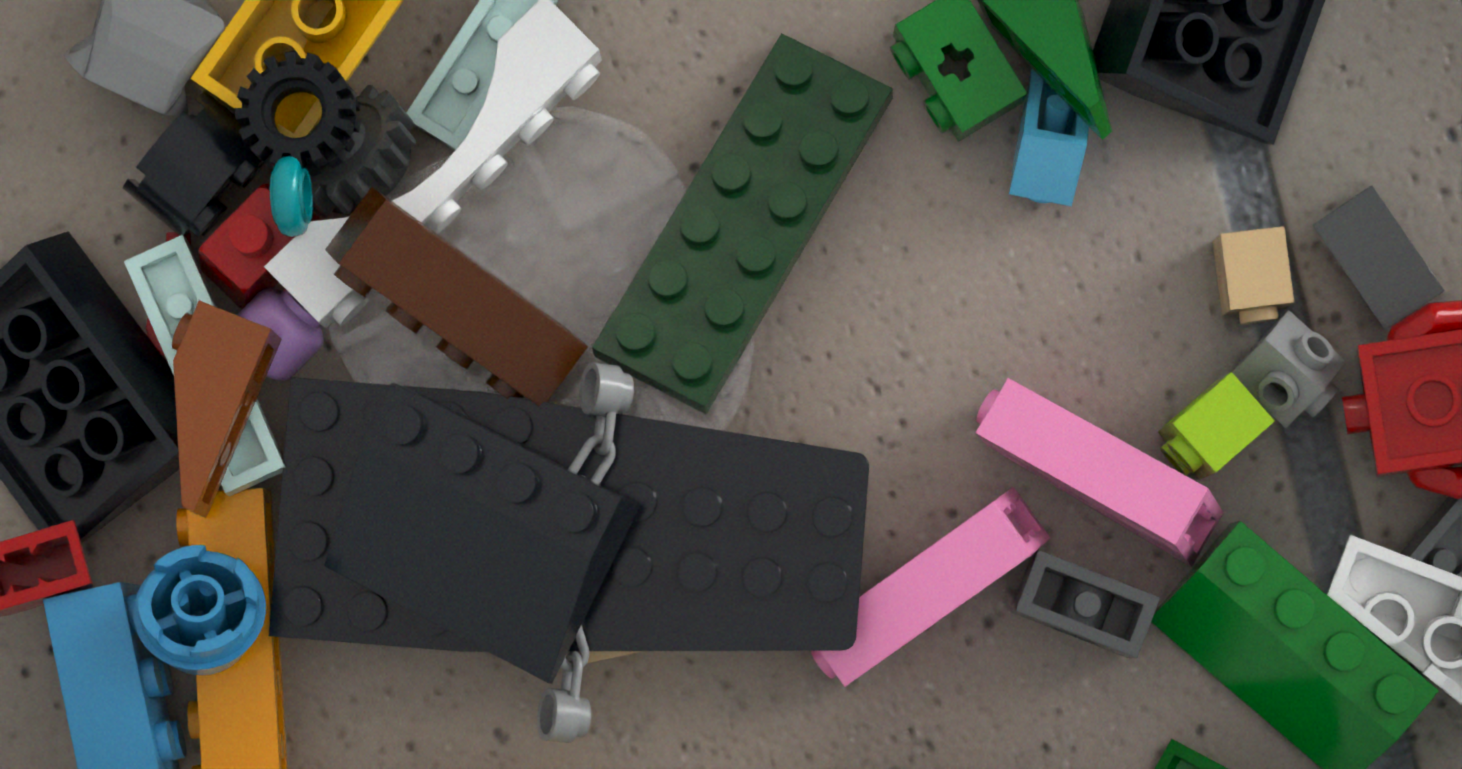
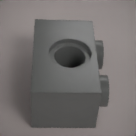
[1010,550,1160,659]

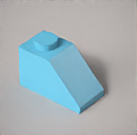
[1009,68,1089,207]

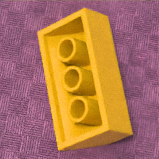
[190,0,404,138]

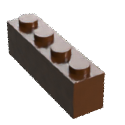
[325,187,589,406]

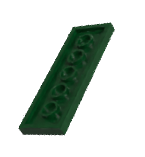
[592,33,893,414]

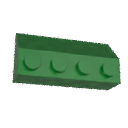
[1151,521,1439,769]

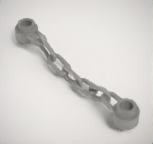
[537,362,634,743]

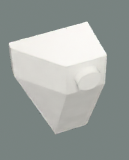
[1327,535,1462,705]

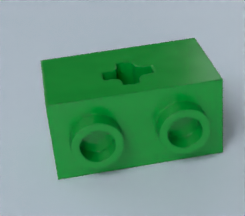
[890,0,1028,142]

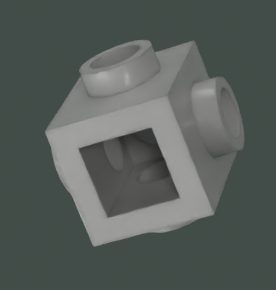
[1232,310,1346,428]

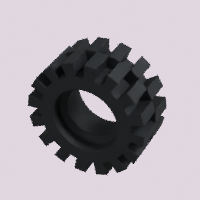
[235,51,361,177]

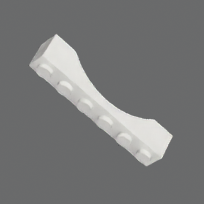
[264,0,602,328]

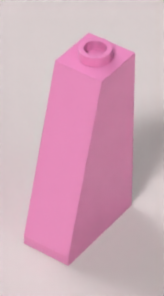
[975,378,1224,567]
[811,486,1050,687]

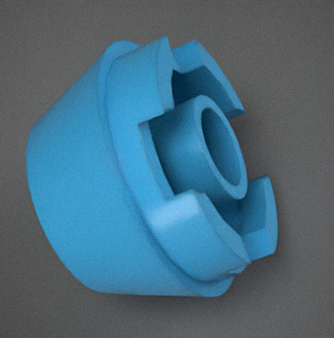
[133,545,266,675]

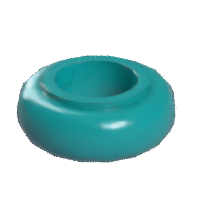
[270,156,313,237]

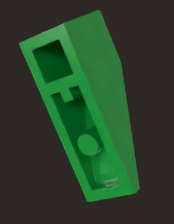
[977,0,1112,140]

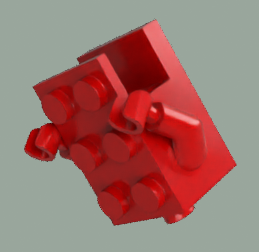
[1342,300,1462,499]

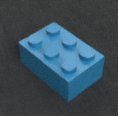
[43,582,187,769]

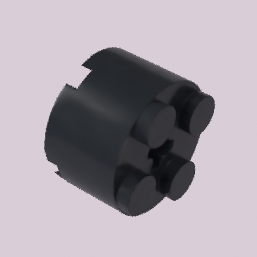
[123,91,265,237]

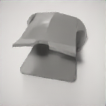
[64,0,225,116]

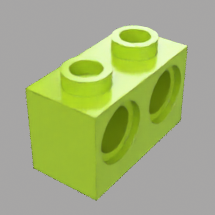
[1158,372,1275,479]

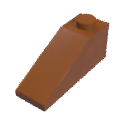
[172,300,282,518]

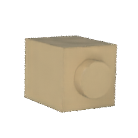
[1212,226,1294,325]

